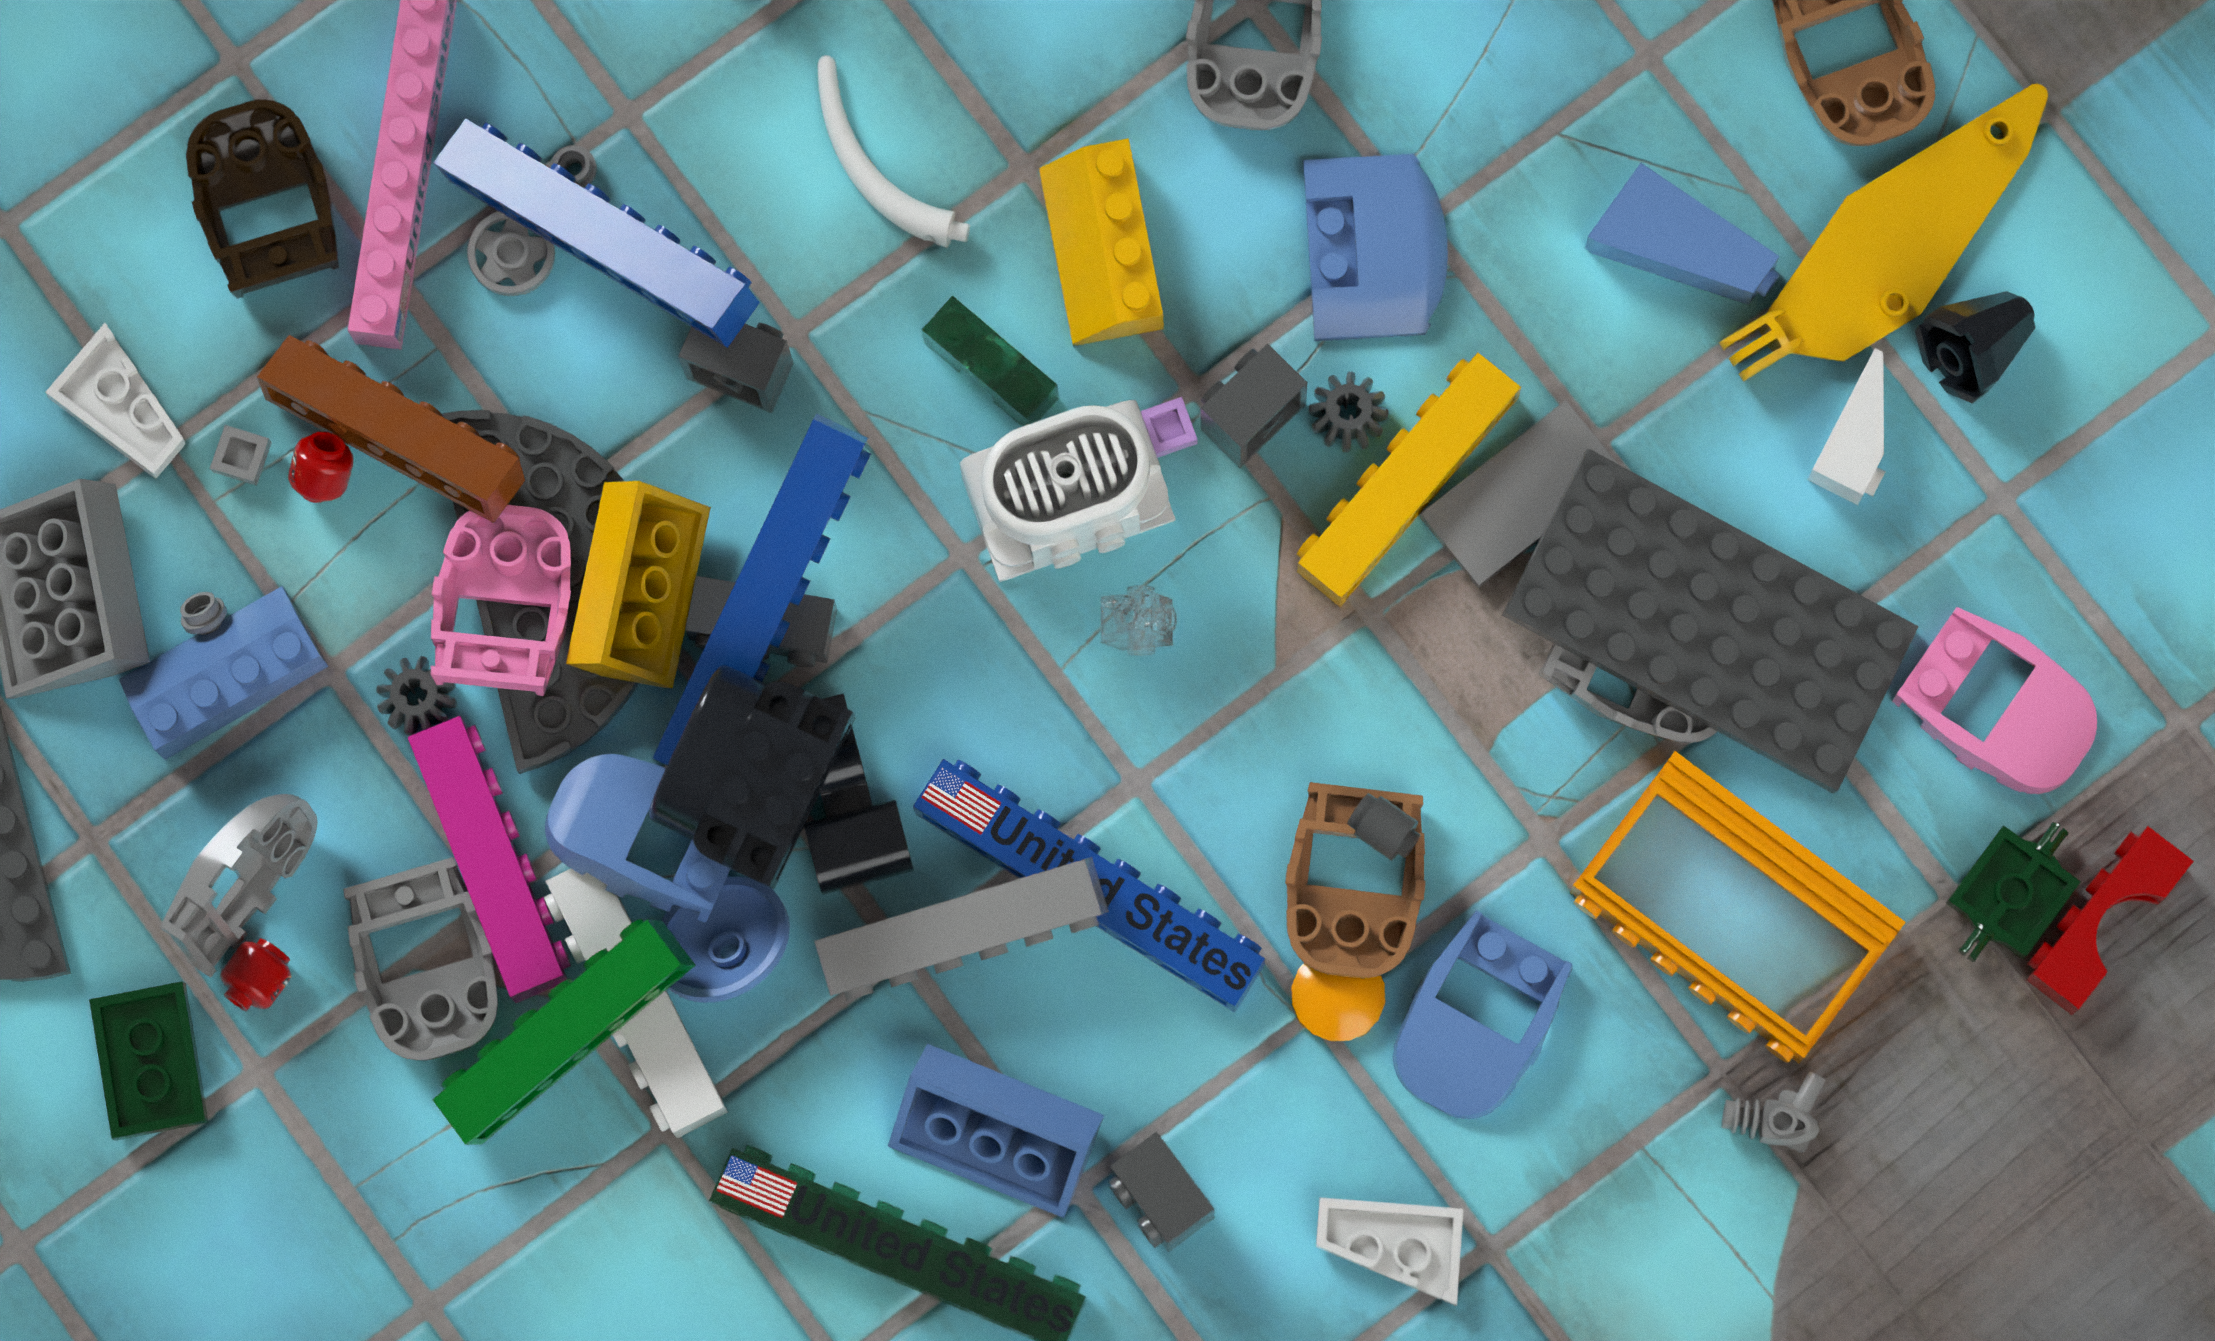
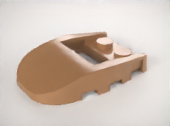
[1772,0,1935,146]
[1285,782,1426,978]

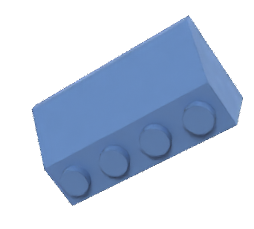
[119,586,329,760]
[888,1044,1104,1218]

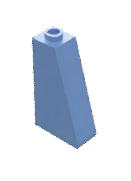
[1585,163,1780,305]

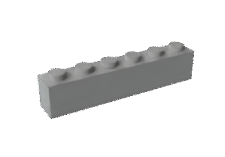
[814,857,1109,1000]

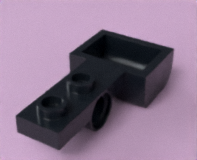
[804,693,914,895]

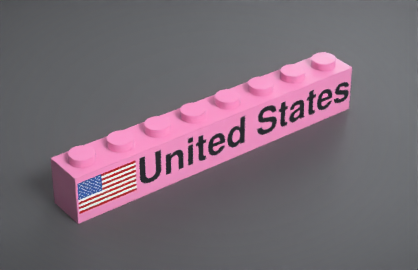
[348,0,457,350]

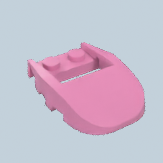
[431,505,571,696]
[1892,607,2097,794]

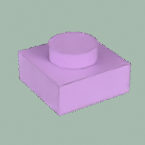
[1141,397,1198,458]

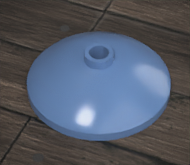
[662,876,790,1003]

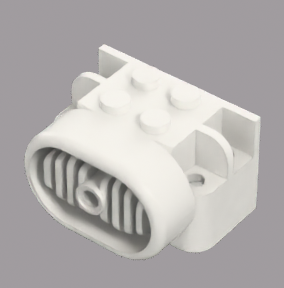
[960,400,1175,583]

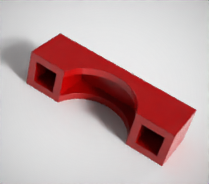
[2026,826,2194,1015]

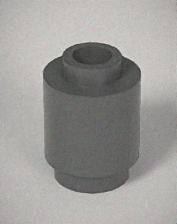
[1347,793,1421,861]

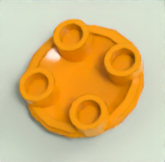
[1291,963,1385,1041]

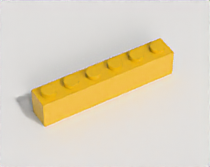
[1296,352,1521,607]

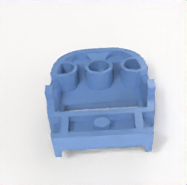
[545,754,730,923]
[1393,910,1573,1119]

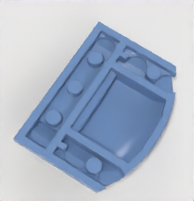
[1303,154,1448,341]

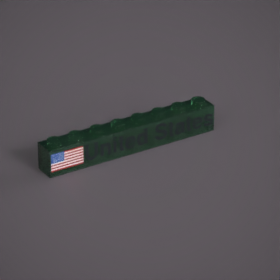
[709,1145,1087,1341]

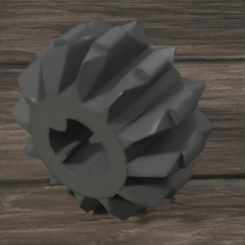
[1309,371,1388,453]
[376,656,457,736]

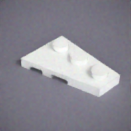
[45,323,185,479]
[1316,1198,1463,1306]

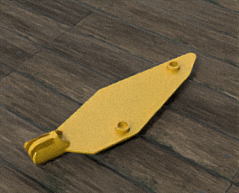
[1719,84,2048,382]

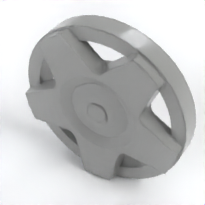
[467,211,555,296]

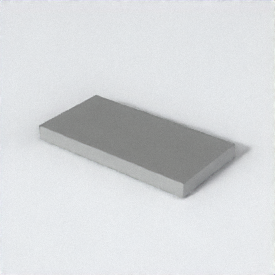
[1419,400,1618,588]

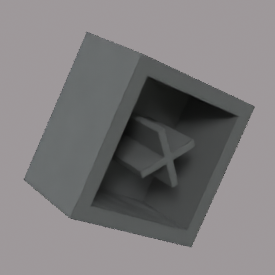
[678,323,794,413]
[1201,343,1308,468]
[1109,1131,1214,1252]

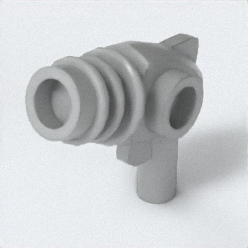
[1721,1072,1826,1153]

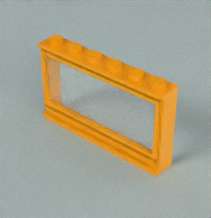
[1570,751,1906,1064]

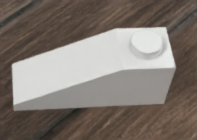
[1808,348,1886,505]

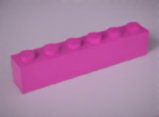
[407,716,571,1003]

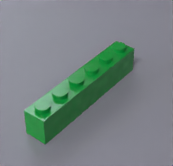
[432,918,696,1145]

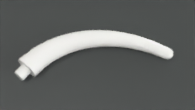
[818,55,970,248]

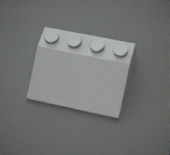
[0,479,150,699]

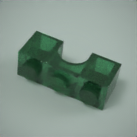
[922,295,1059,427]

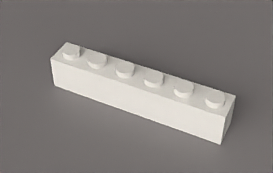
[544,868,728,1139]

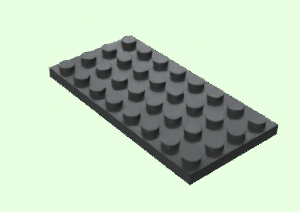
[1502,448,1919,793]

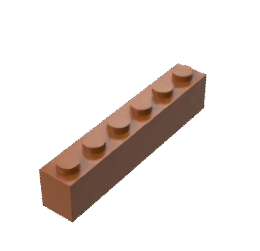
[257,335,525,523]

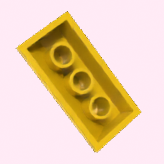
[1039,138,1164,346]
[566,481,711,688]

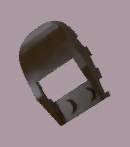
[186,99,339,299]

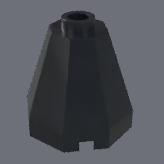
[1915,291,2036,404]

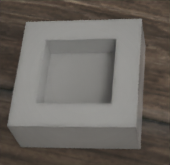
[210,425,272,486]

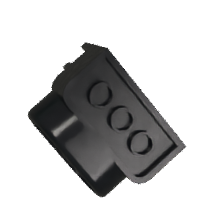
[649,665,856,889]

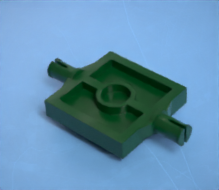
[1946,822,2081,962]

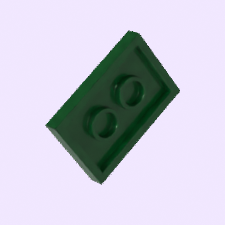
[89,981,209,1141]

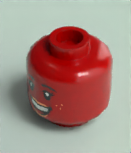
[288,432,354,503]
[220,938,292,1011]

